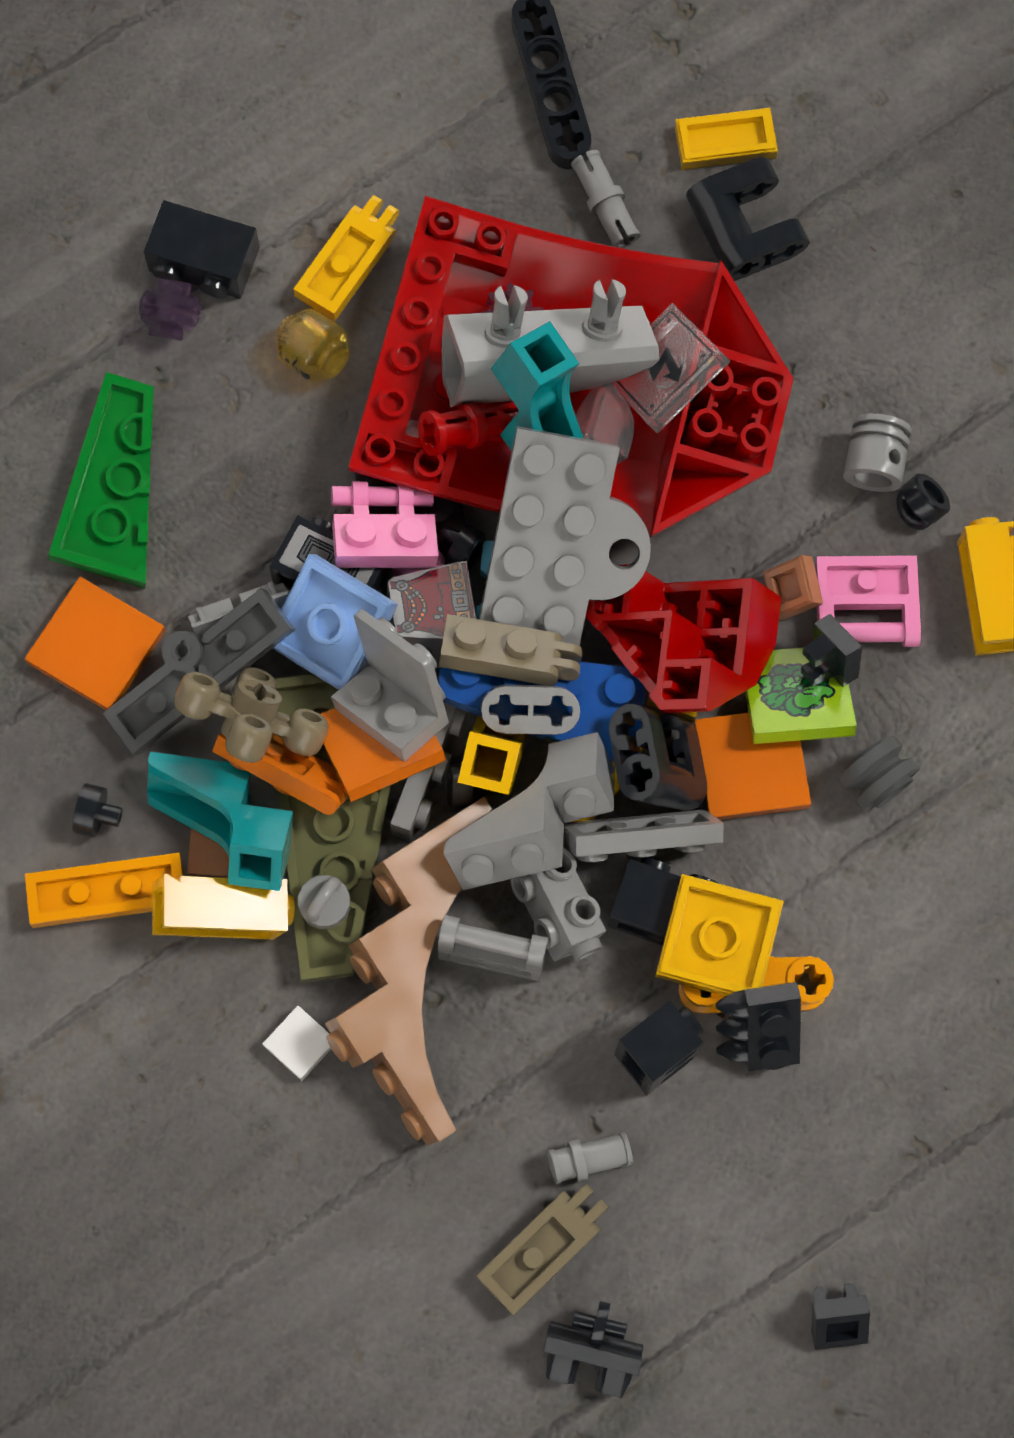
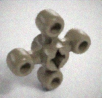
[174,668,329,763]

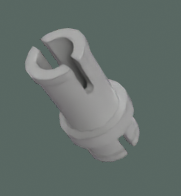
[547,1132,633,1184]

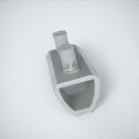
[442,279,659,408]

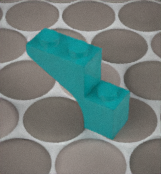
[491,321,584,451]
[147,751,293,891]

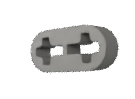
[481,685,580,735]

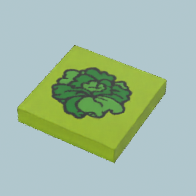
[745,648,857,744]

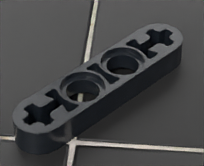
[511,0,592,170]

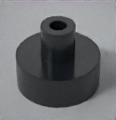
[72,783,123,838]

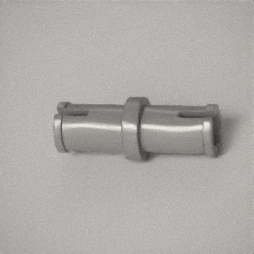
[571,150,641,248]

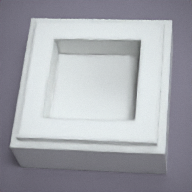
[262,1006,331,1081]

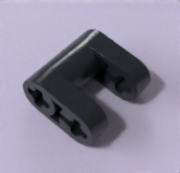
[686,157,810,281]
[609,704,707,811]

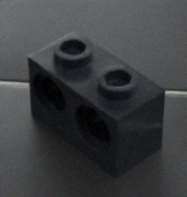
[614,1001,704,1096]

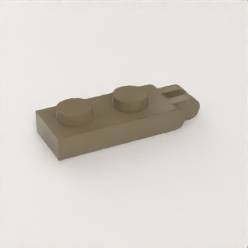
[438,614,582,685]
[476,1184,609,1316]

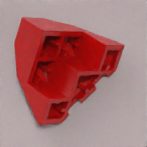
[586,564,782,713]

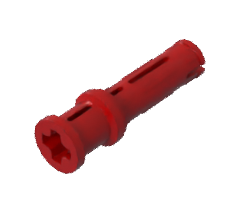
[418,402,519,456]

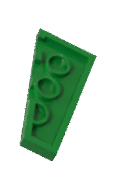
[48,372,154,589]

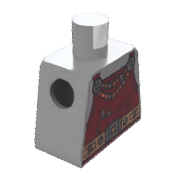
[387,561,476,668]

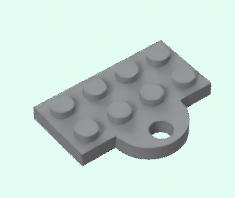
[479,426,651,646]

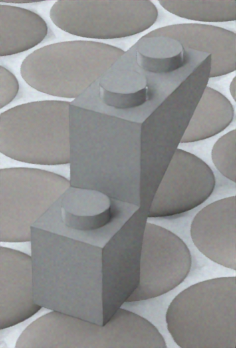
[444,732,615,890]

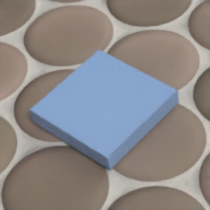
[272,554,398,690]

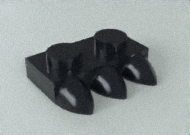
[715,982,801,1071]

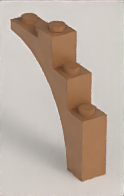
[325,797,493,1145]

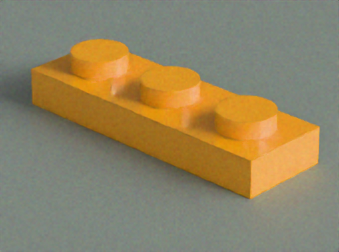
[25,852,184,928]

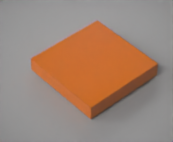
[24,576,166,710]
[320,708,446,802]
[693,713,811,820]

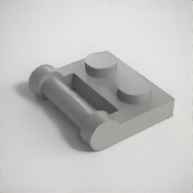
[438,915,548,982]

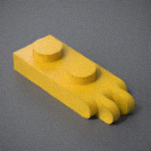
[293,195,399,321]

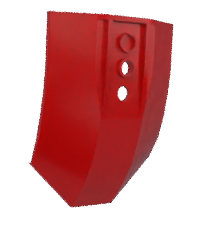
[348,196,794,538]

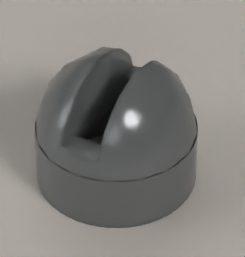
[446,766,484,807]

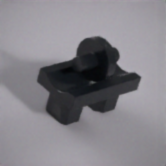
[543,1301,644,1398]

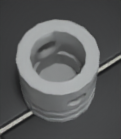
[843,413,912,492]

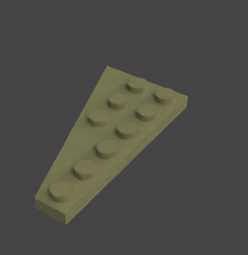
[275,674,393,983]

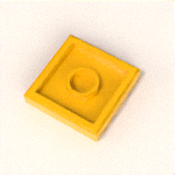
[655,874,784,996]

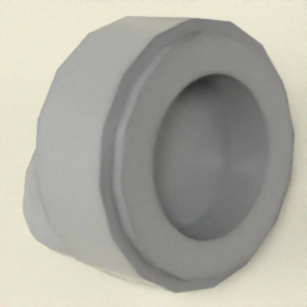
[298,875,350,929]

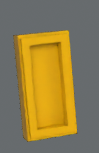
[674,108,778,170]

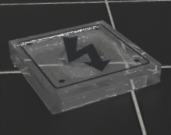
[610,303,731,433]

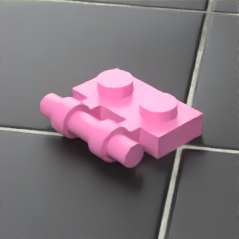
[331,481,438,568]

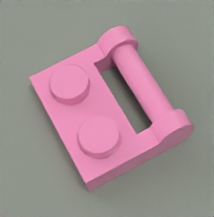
[814,556,921,647]

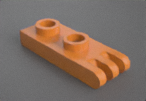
[212,732,349,815]

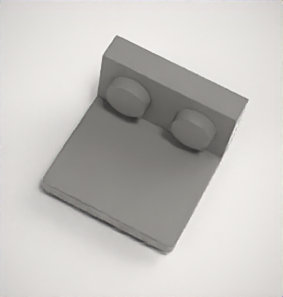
[331,609,449,762]

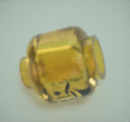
[276,308,350,382]

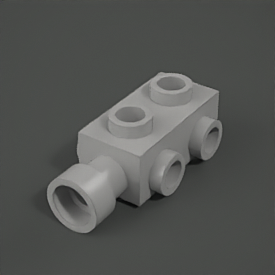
[511,846,606,962]

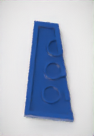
[438,652,645,763]

